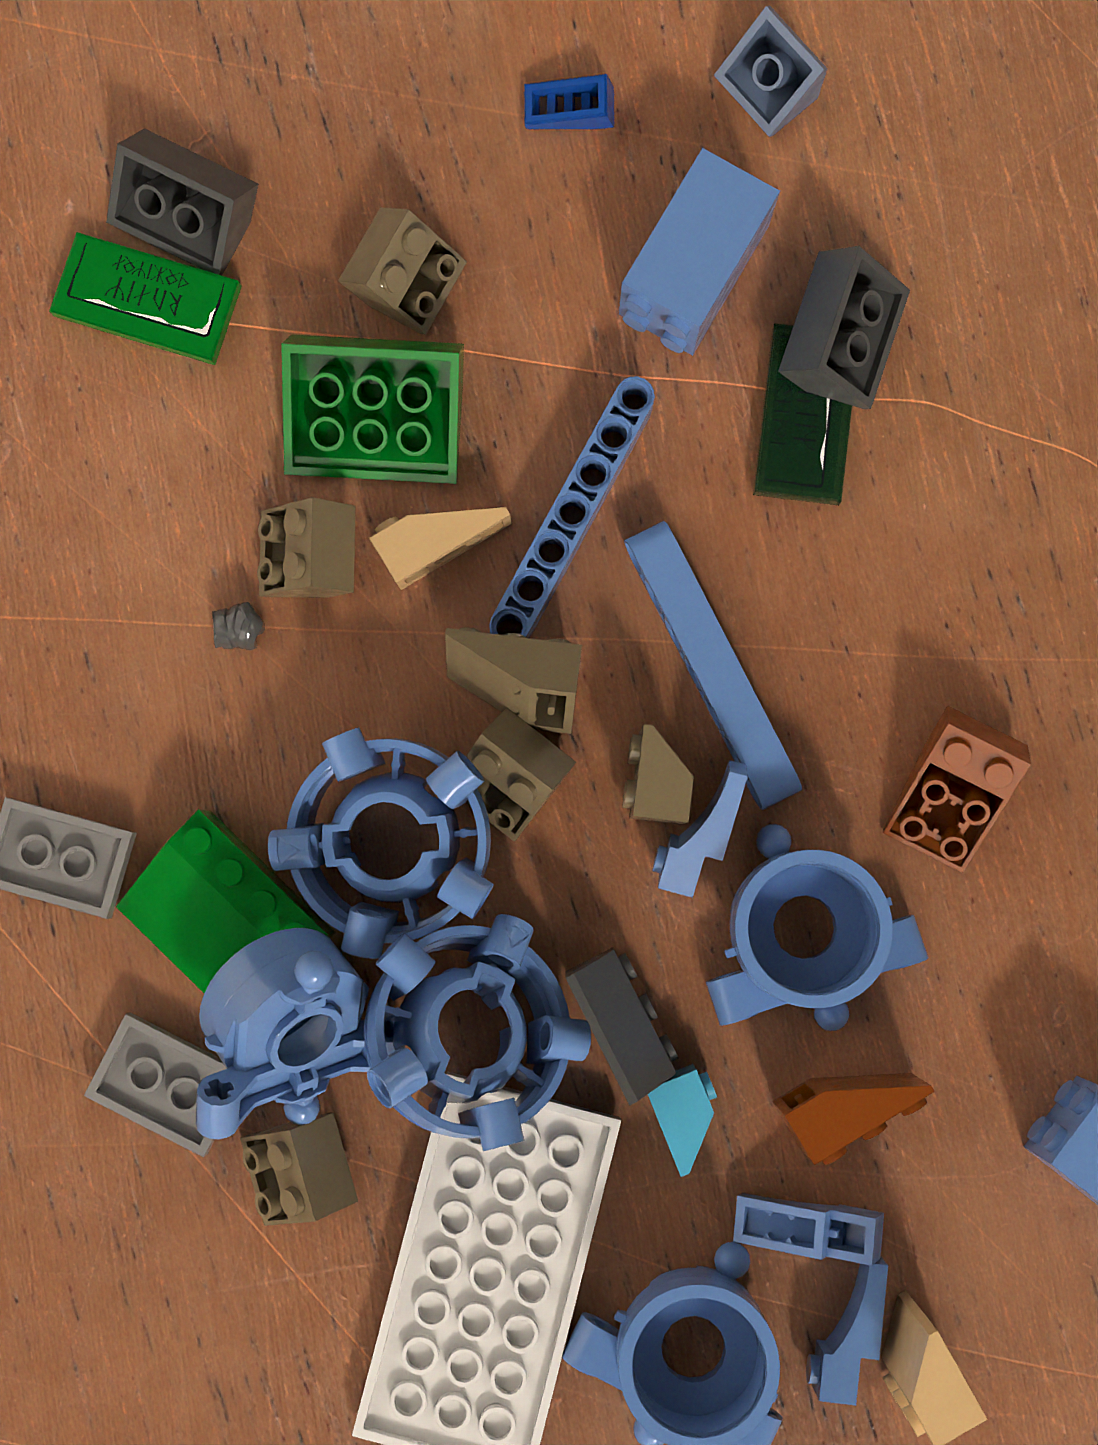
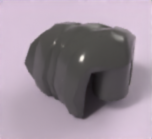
[212,602,265,650]

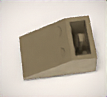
[445,627,582,734]

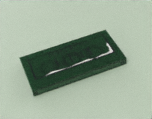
[753,323,852,506]

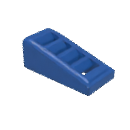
[524,74,615,129]

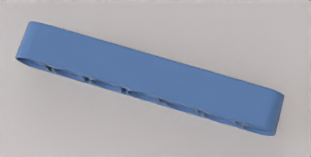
[489,376,655,638]
[624,521,802,810]

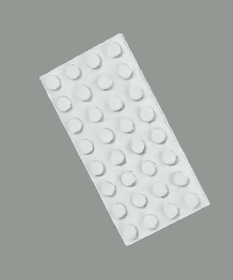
[352,1072,621,1445]

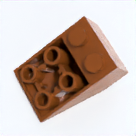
[883,706,1031,873]
[772,1073,935,1165]

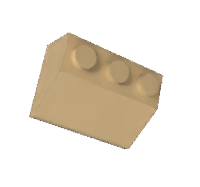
[881,1290,988,1445]

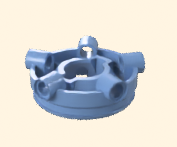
[268,728,494,959]
[364,914,591,1151]

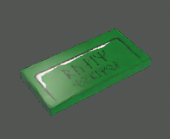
[49,232,242,365]

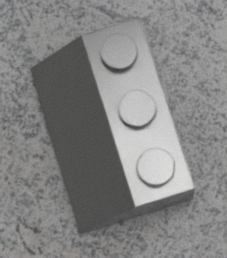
[106,129,259,276]
[778,246,910,409]
[565,947,678,1106]

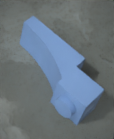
[652,760,748,898]
[733,1193,884,1266]
[806,1257,888,1406]

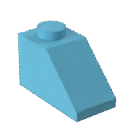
[648,1064,717,1177]

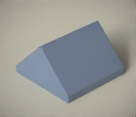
[714,5,828,137]

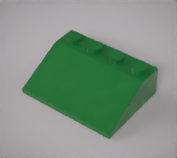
[281,335,464,484]
[116,809,336,993]

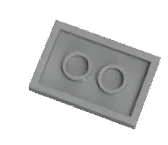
[0,797,137,919]
[84,1012,227,1157]

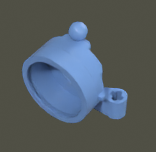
[706,824,929,1031]
[196,928,406,1140]
[562,1242,783,1445]

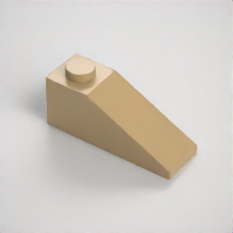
[369,507,512,590]

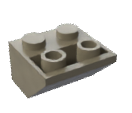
[338,207,467,335]
[257,497,355,598]
[465,707,576,842]
[622,724,694,825]
[240,1113,358,1226]

